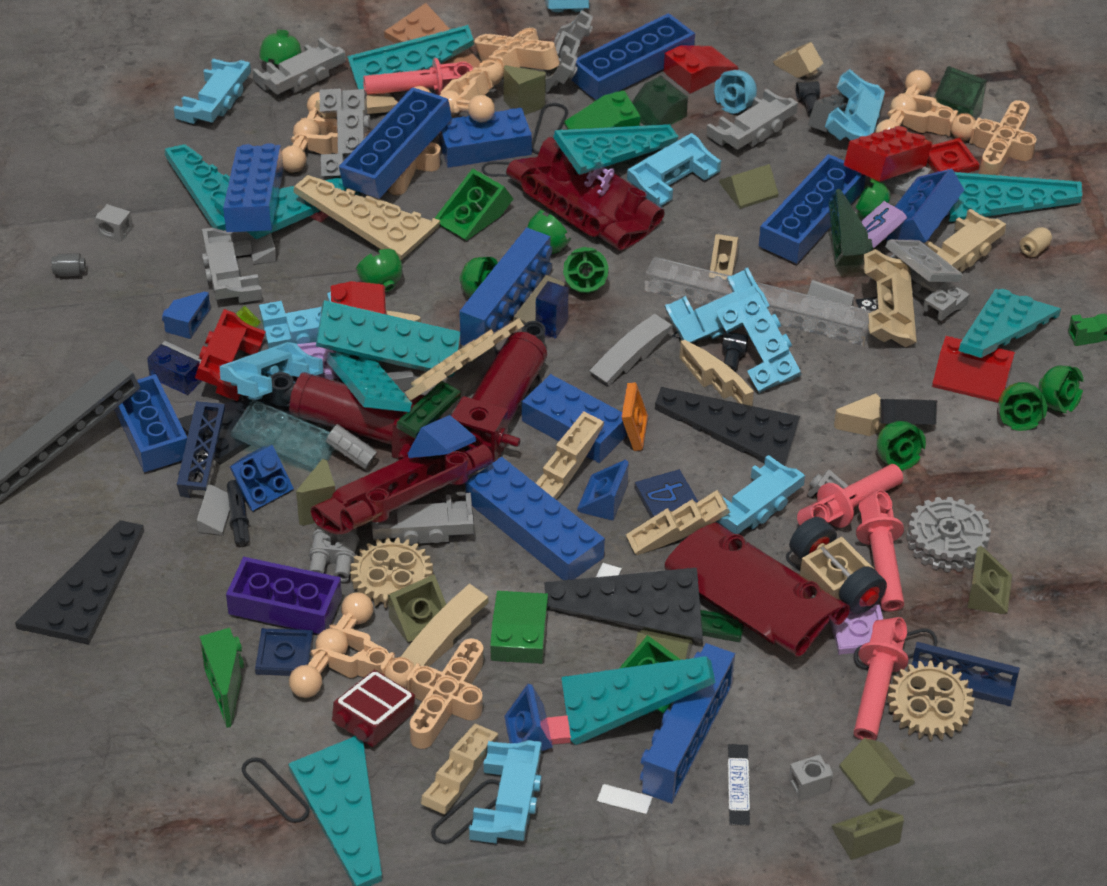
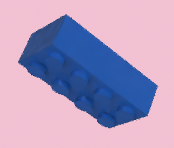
[438,108,532,168]
[885,169,964,243]
[114,374,187,472]
[522,374,627,464]

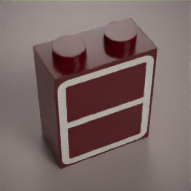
[332,669,415,747]

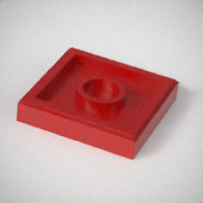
[927,138,980,173]

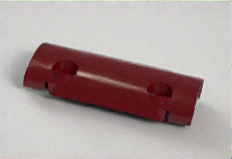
[506,137,665,250]
[310,444,493,534]
[664,522,850,657]

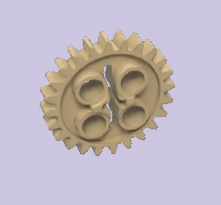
[350,537,433,608]
[887,661,974,741]

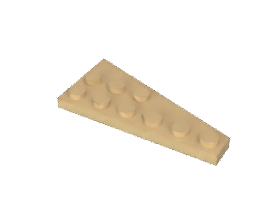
[293,175,440,260]
[405,318,524,400]

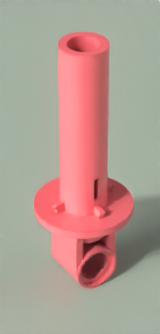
[363,58,473,95]
[797,464,903,528]
[856,490,904,612]
[853,617,909,740]

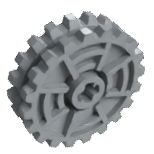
[907,497,991,572]

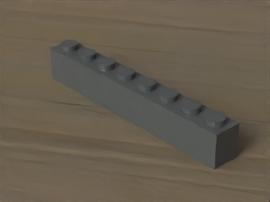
[0,359,141,502]

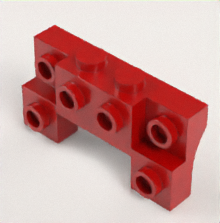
[195,309,266,401]

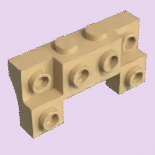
[925,209,1006,272]
[864,249,917,347]

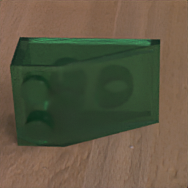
[828,189,873,266]

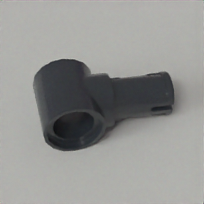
[795,80,820,116]
[722,332,749,373]

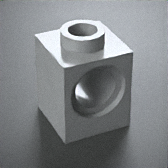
[95,204,133,242]
[788,755,833,800]

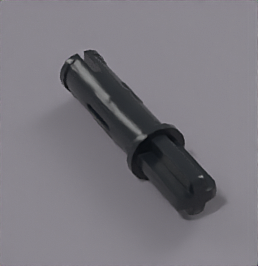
[227,480,249,546]

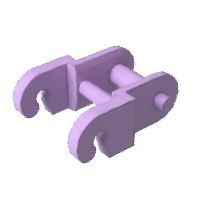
[584,167,614,196]

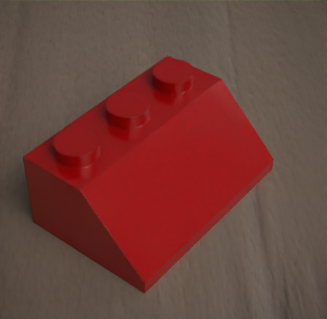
[330,281,386,355]
[932,336,1015,403]

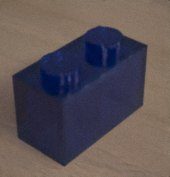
[535,281,569,338]
[147,344,202,396]

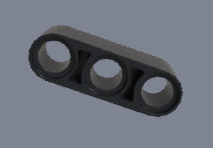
[879,399,938,424]

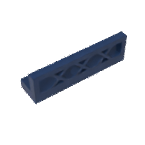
[177,401,226,498]
[912,642,1020,707]

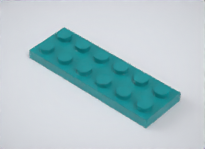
[316,300,460,377]
[326,351,412,412]

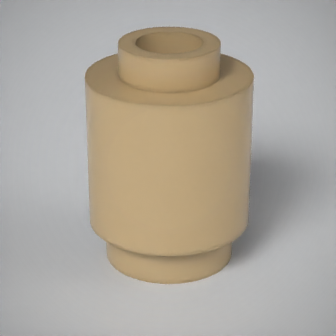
[1020,227,1052,257]

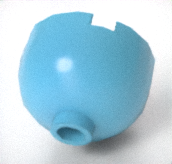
[714,70,757,113]

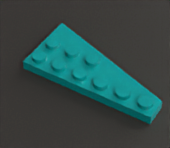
[348,25,474,90]
[553,125,679,175]
[165,144,230,231]
[949,172,1082,222]
[215,177,360,239]
[959,289,1061,358]
[561,656,715,745]
[288,736,382,886]

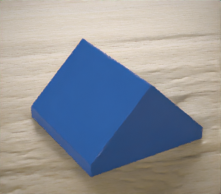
[408,415,476,458]
[577,459,629,521]
[504,684,553,751]

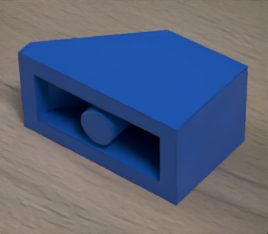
[162,291,211,339]

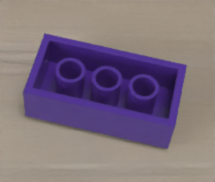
[226,557,342,634]

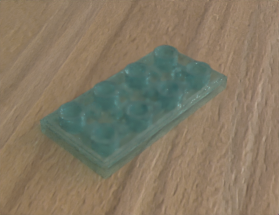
[231,400,334,472]

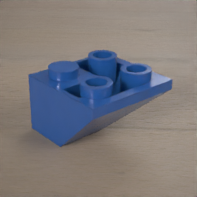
[230,445,294,511]

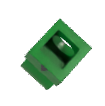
[1068,314,1107,346]

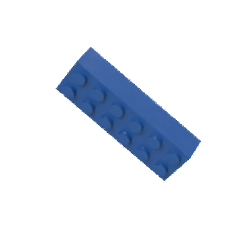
[571,13,695,100]
[339,87,452,199]
[223,143,283,232]
[759,154,866,263]
[460,228,552,354]
[465,457,605,580]
[640,643,735,804]

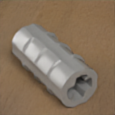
[325,424,378,470]

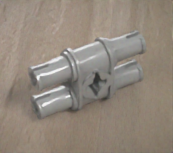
[309,526,359,582]

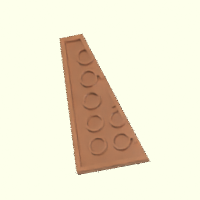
[384,3,481,69]

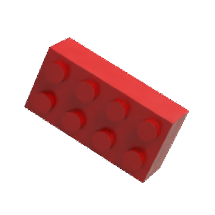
[844,126,932,182]

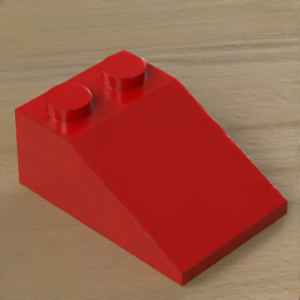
[664,45,738,94]

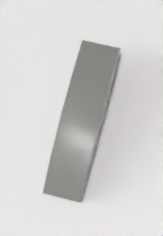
[590,314,673,387]

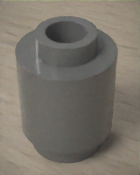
[51,253,86,277]

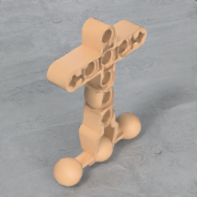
[414,28,560,122]
[875,70,1036,175]
[281,92,440,195]
[289,592,483,749]

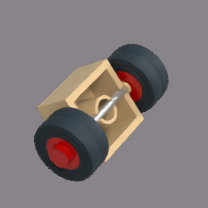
[789,517,887,614]

